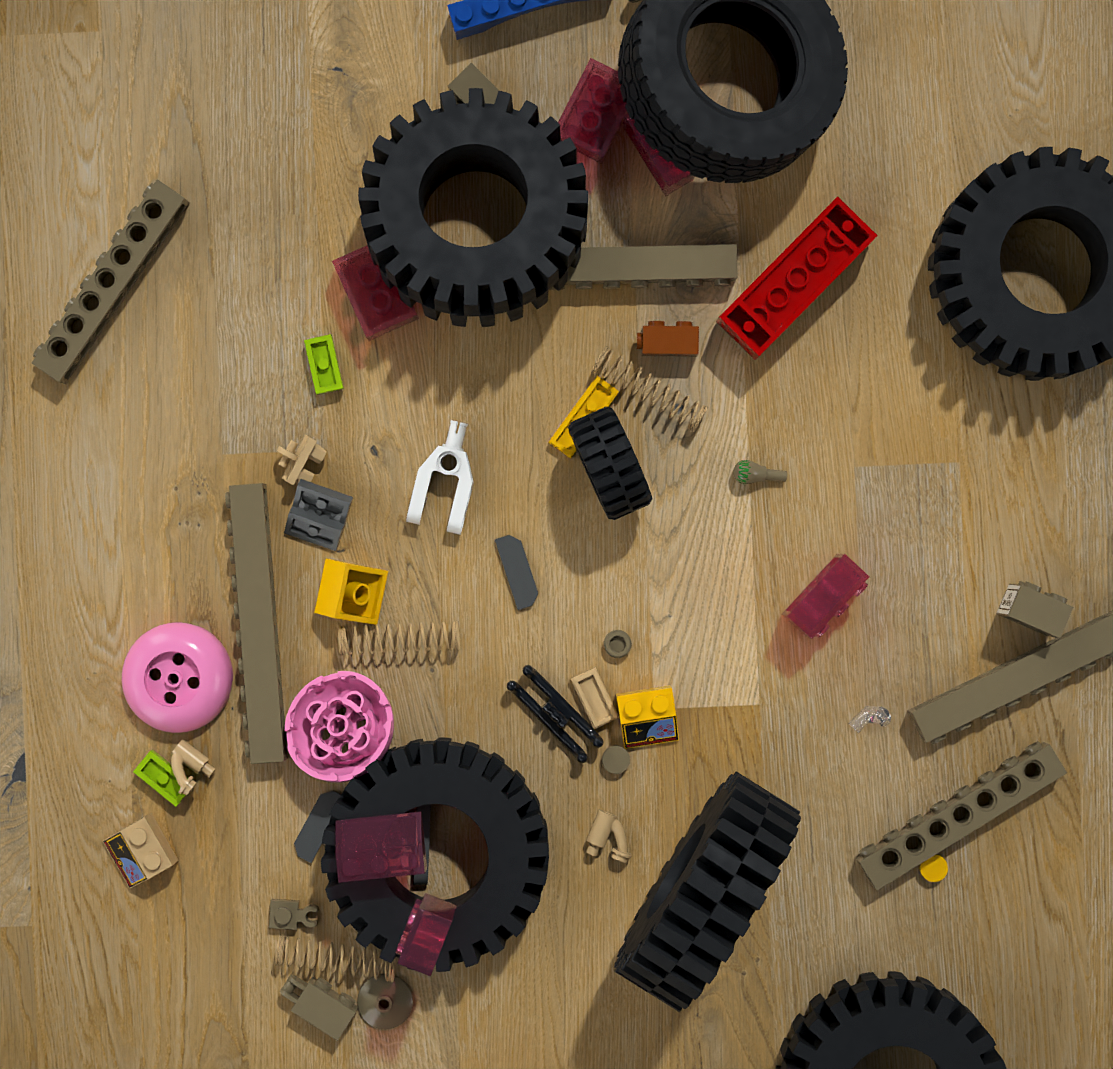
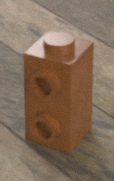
[636,321,699,357]

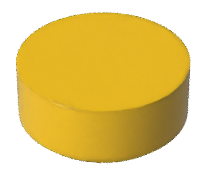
[919,854,948,882]

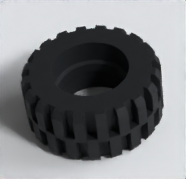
[568,407,653,520]

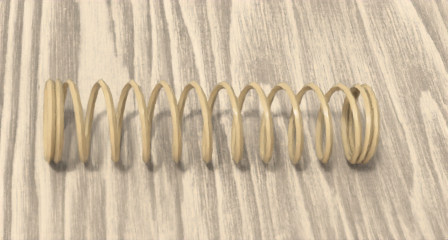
[591,346,708,432]
[338,621,460,656]
[275,935,398,982]

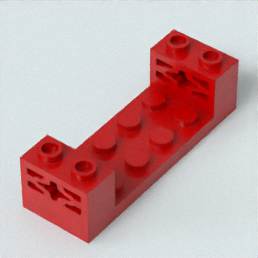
[716,196,878,360]

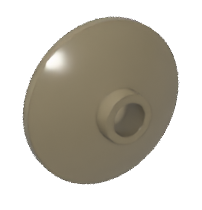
[357,974,413,1029]

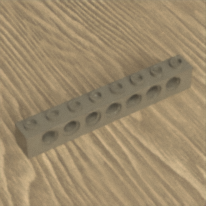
[32,179,190,384]
[856,741,1067,891]

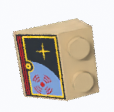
[103,813,179,888]

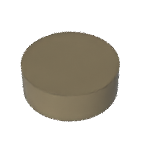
[604,630,632,658]
[602,745,630,774]

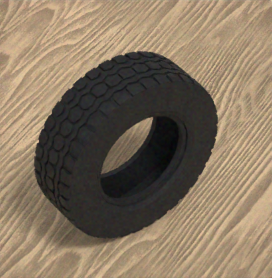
[618,0,848,183]

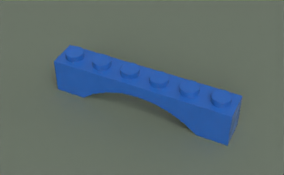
[447,0,589,40]

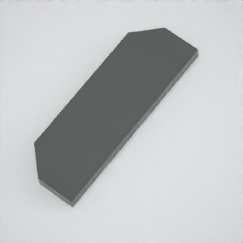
[495,535,538,610]
[294,790,341,863]

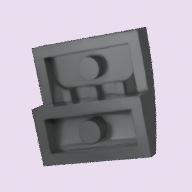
[284,479,353,551]

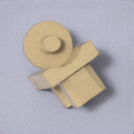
[276,435,327,485]

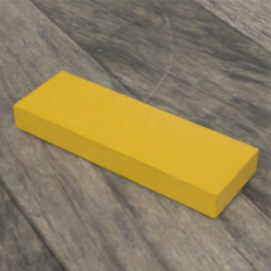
[548,375,619,459]

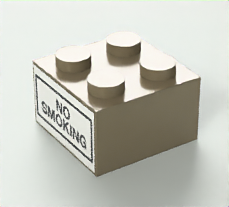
[996,581,1074,638]

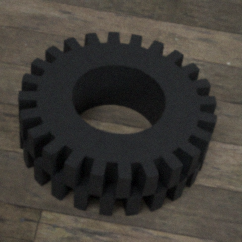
[358,88,588,327]
[928,147,1113,381]
[321,737,549,972]
[614,771,801,1012]
[776,971,1006,1069]

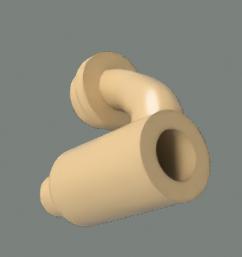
[171,739,215,796]
[586,809,632,863]

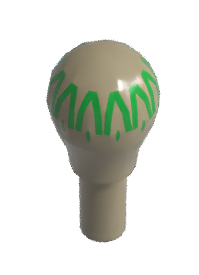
[733,460,787,484]

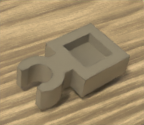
[269,899,319,930]

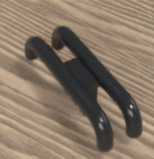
[507,665,604,763]

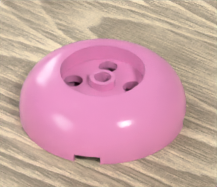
[122,622,233,733]
[285,671,394,782]

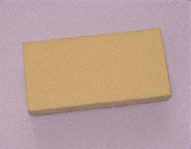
[571,667,619,729]

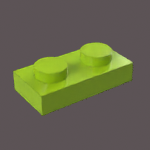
[304,334,344,395]
[133,749,188,807]

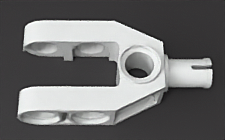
[406,420,474,535]

